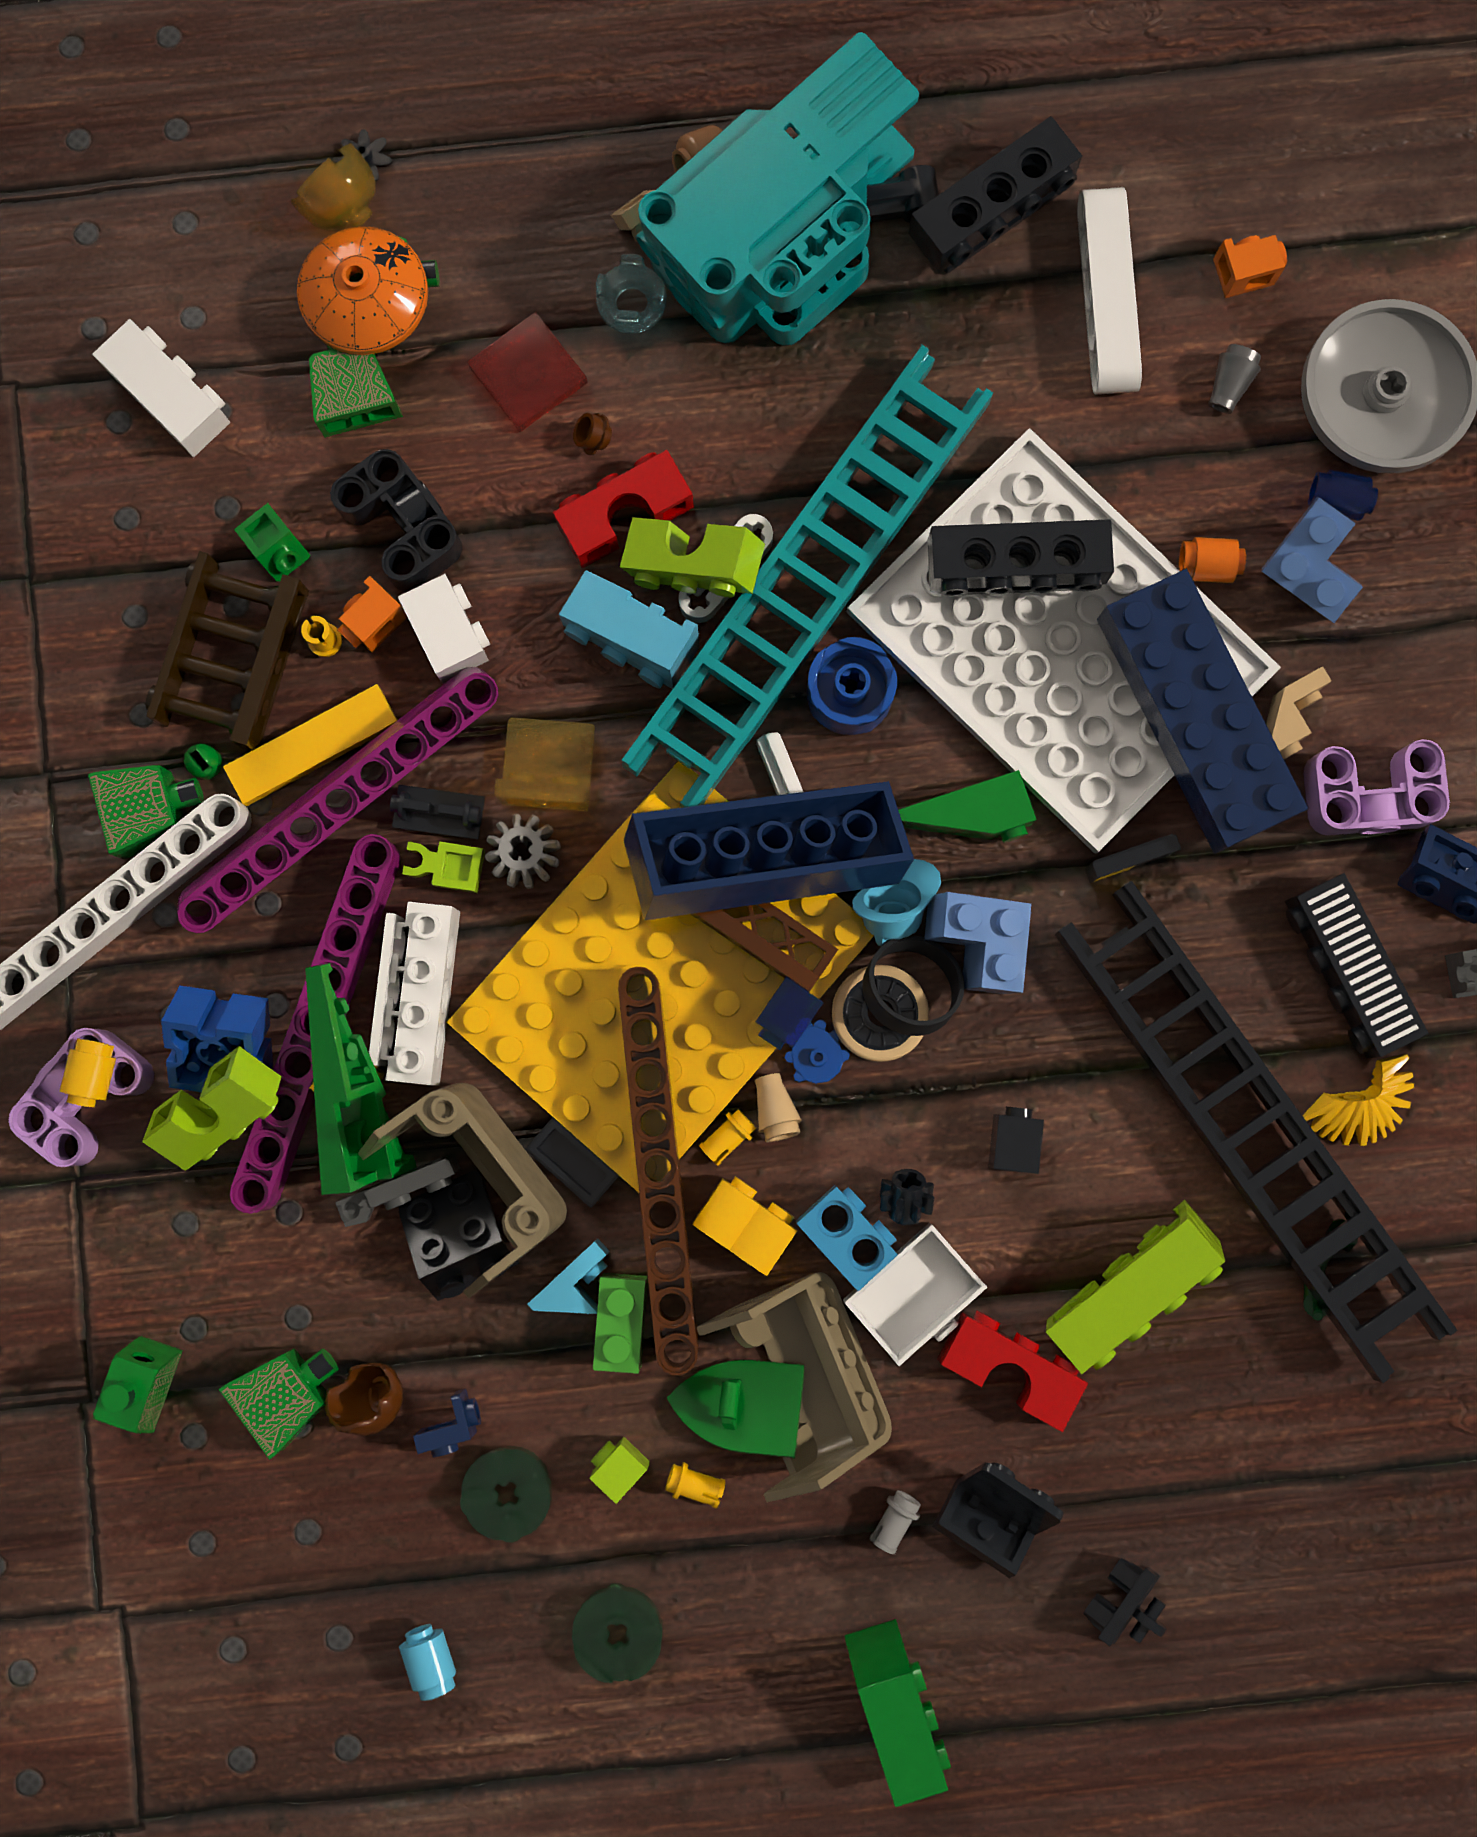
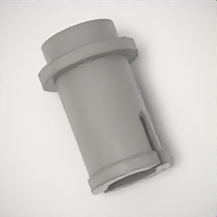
[870,1490,921,1554]

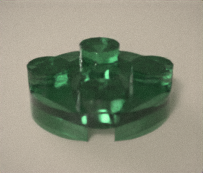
[460,1446,552,1542]
[572,1583,664,1683]

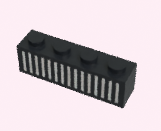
[1285,873,1429,1058]

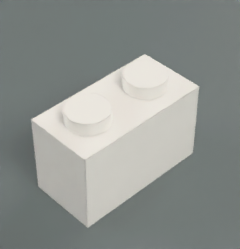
[398,574,490,683]

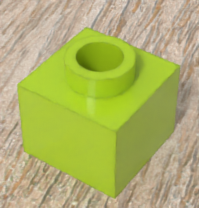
[589,1437,650,1504]

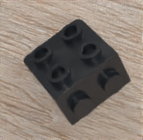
[399,1171,519,1301]
[932,1462,1064,1578]

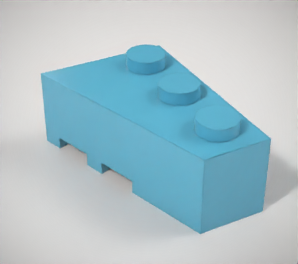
[559,570,700,689]

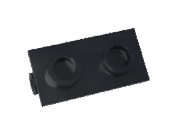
[390,785,485,840]

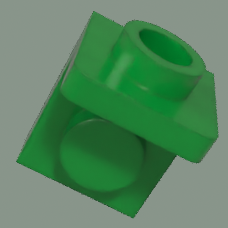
[234,503,310,582]

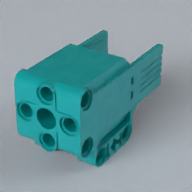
[635,32,919,346]

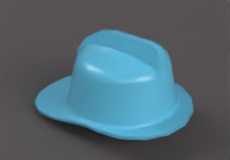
[852,859,941,946]

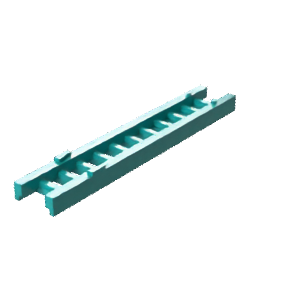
[622,345,993,808]

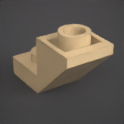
[1266,666,1332,759]

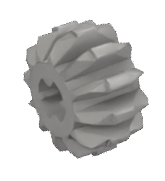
[485,814,561,889]

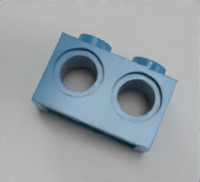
[796,1185,898,1291]

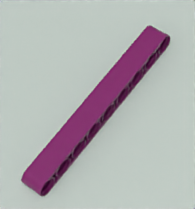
[177,667,498,933]
[230,834,401,1214]

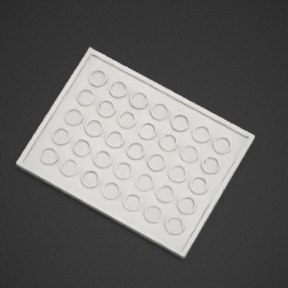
[847,428,1281,854]

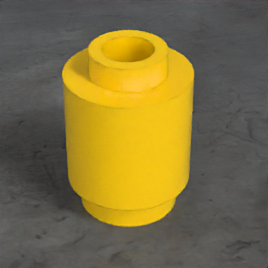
[59,1038,116,1107]

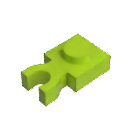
[402,841,485,893]

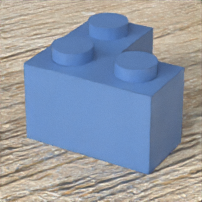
[1262,496,1363,623]
[924,892,1031,994]

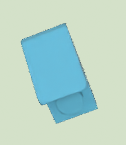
[528,1239,610,1314]

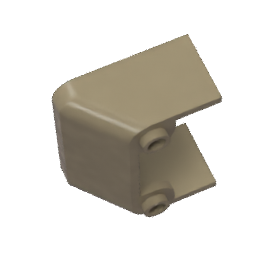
[358,1083,567,1299]
[696,1272,892,1502]

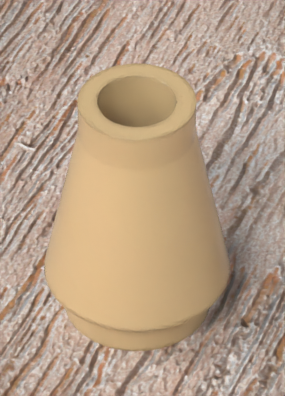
[755,1073,802,1142]

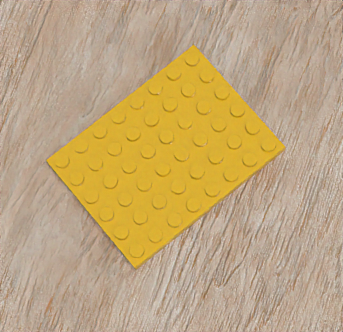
[446,761,874,1193]

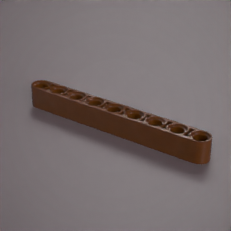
[618,966,699,1376]

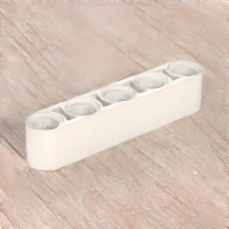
[1077,187,1142,395]

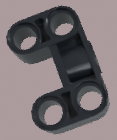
[330,449,462,592]

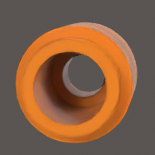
[1178,537,1246,583]

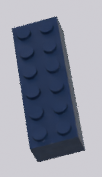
[1097,568,1309,854]
[624,781,914,921]

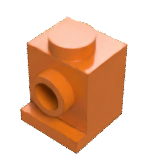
[1213,235,1287,298]
[337,576,407,653]

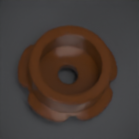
[573,413,612,455]

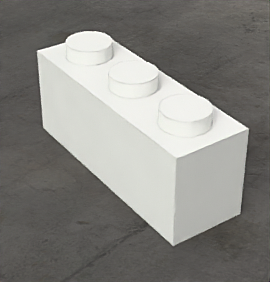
[92,319,231,458]

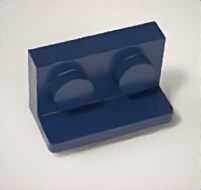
[1397,824,1477,924]

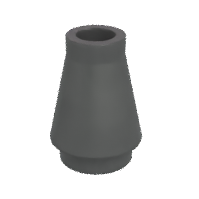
[1208,344,1261,414]

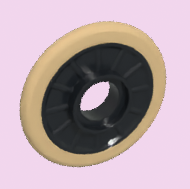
[832,965,929,1062]

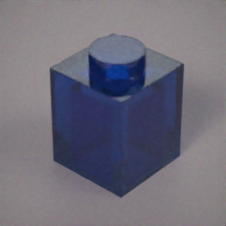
[755,977,824,1050]

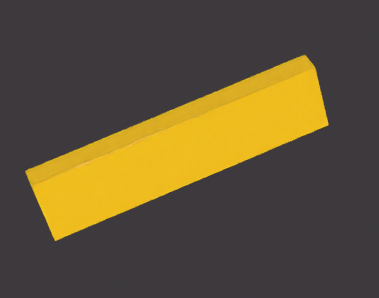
[223,684,398,806]

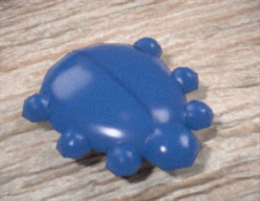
[784,1018,850,1084]

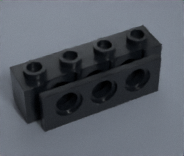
[908,116,1082,274]
[927,519,1114,596]

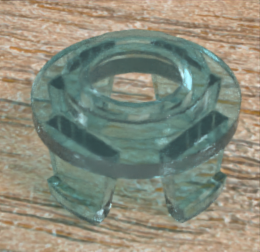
[596,254,666,334]

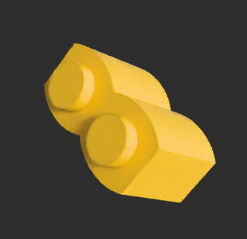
[692,1176,797,1276]

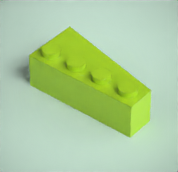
[1046,1199,1225,1374]

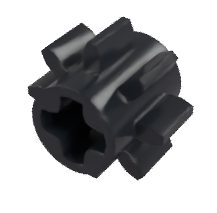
[880,1169,935,1225]

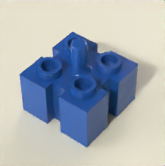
[161,986,273,1092]

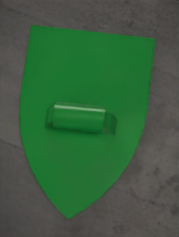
[667,1360,805,1458]

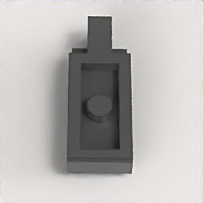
[335,1153,460,1227]

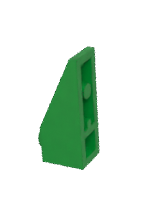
[898,770,1037,843]

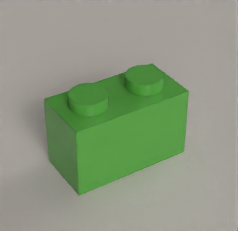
[593,1273,648,1374]

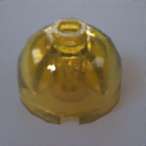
[290,143,376,231]

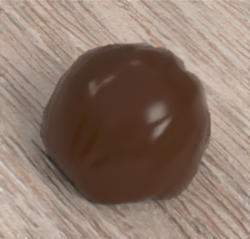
[325,1363,403,1436]

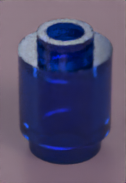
[1308,470,1378,521]

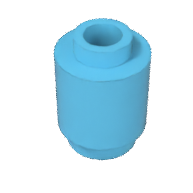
[399,1624,456,1701]

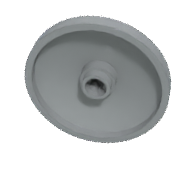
[1301,299,1477,473]

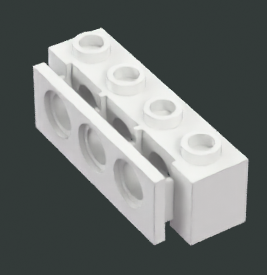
[369,902,460,1086]

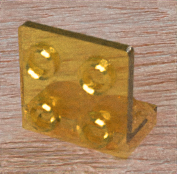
[495,718,595,811]

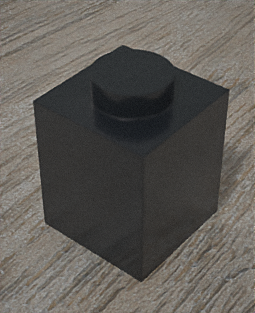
[988,1107,1044,1174]

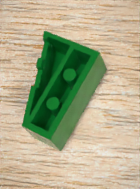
[844,1619,951,1808]

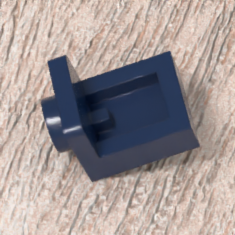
[413,1388,481,1457]

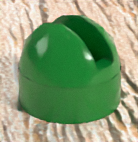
[184,743,222,780]

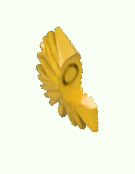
[1302,1054,1414,1146]

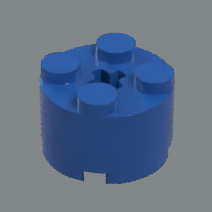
[807,637,897,735]

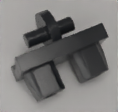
[1083,1558,1167,1646]

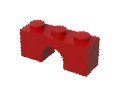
[553,450,694,569]
[937,1310,1088,1432]

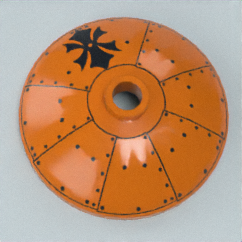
[297,227,428,355]

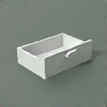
[843,1223,987,1366]

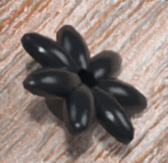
[337,129,392,182]

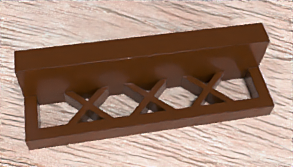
[691,903,839,994]

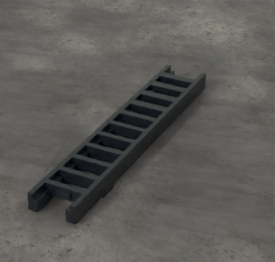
[1055,880,1458,1383]

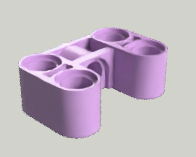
[1303,739,1450,836]
[9,1028,154,1167]

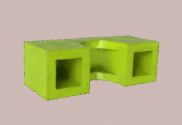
[620,517,765,598]
[142,1046,282,1171]

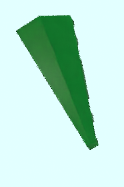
[305,963,416,1195]

